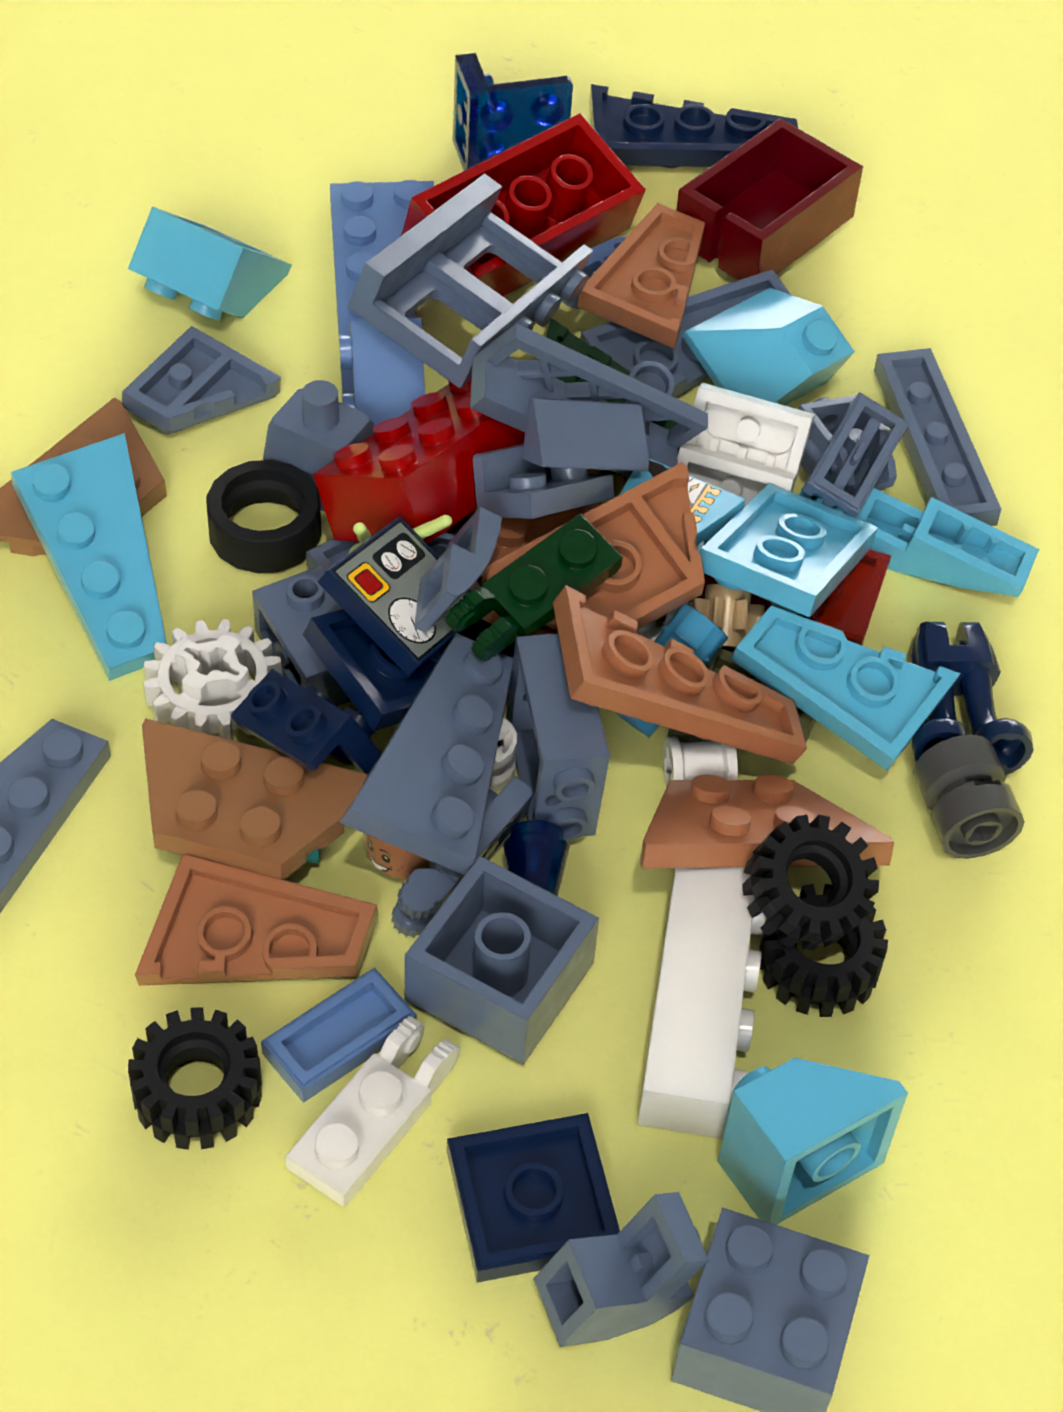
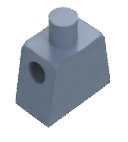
[263,380,374,512]

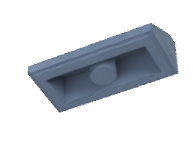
[522,398,649,471]

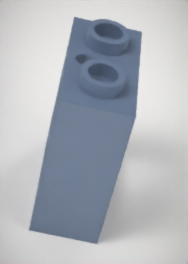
[506,634,610,841]

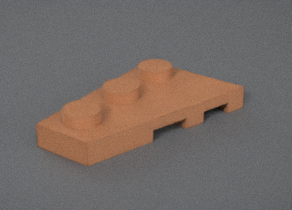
[577,203,705,349]
[135,854,378,985]

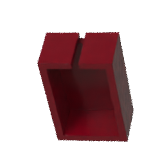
[676,118,863,280]

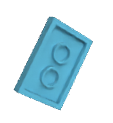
[700,483,878,617]

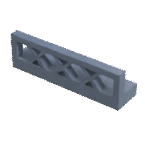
[470,323,708,478]

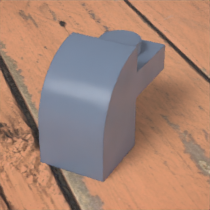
[533,1192,709,1347]

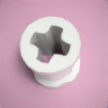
[663,736,738,787]

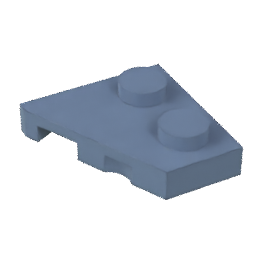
[122,326,281,434]

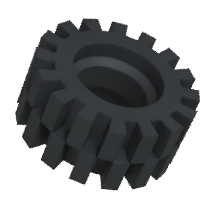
[742,814,879,950]
[759,884,888,1017]
[128,1007,262,1150]

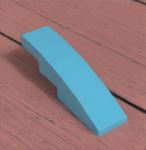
[799,476,1039,597]

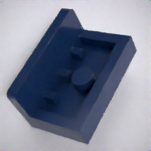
[231,669,382,774]

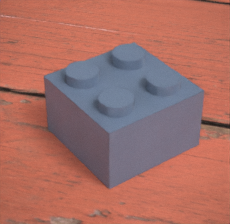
[405,856,599,1065]
[671,1208,870,1412]

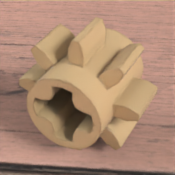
[690,584,765,653]

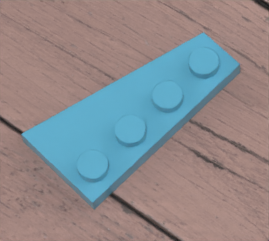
[11,433,167,681]

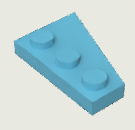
[731,606,961,771]

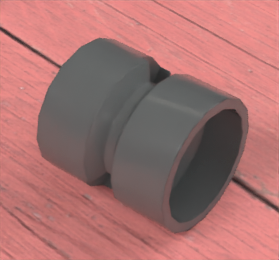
[913,735,1025,859]

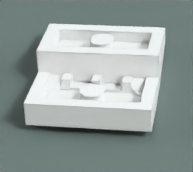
[677,383,815,507]

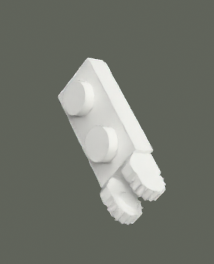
[285,1016,460,1207]

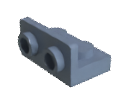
[473,443,615,519]

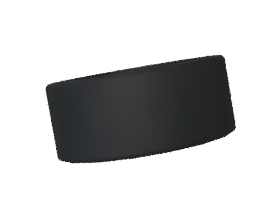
[206,460,322,573]

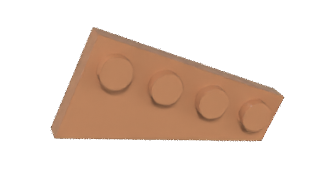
[553,585,807,765]

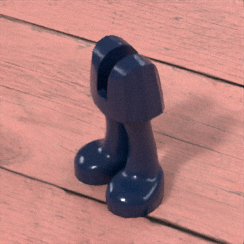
[912,621,1034,775]

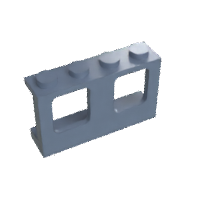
[347,174,593,389]

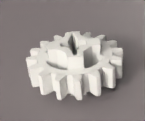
[143,619,282,740]

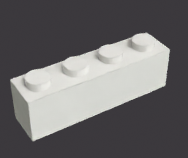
[637,867,766,1139]

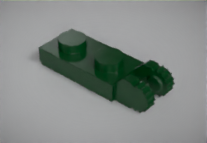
[445,513,623,661]

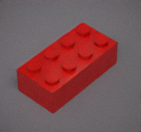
[401,113,646,296]
[313,380,525,544]

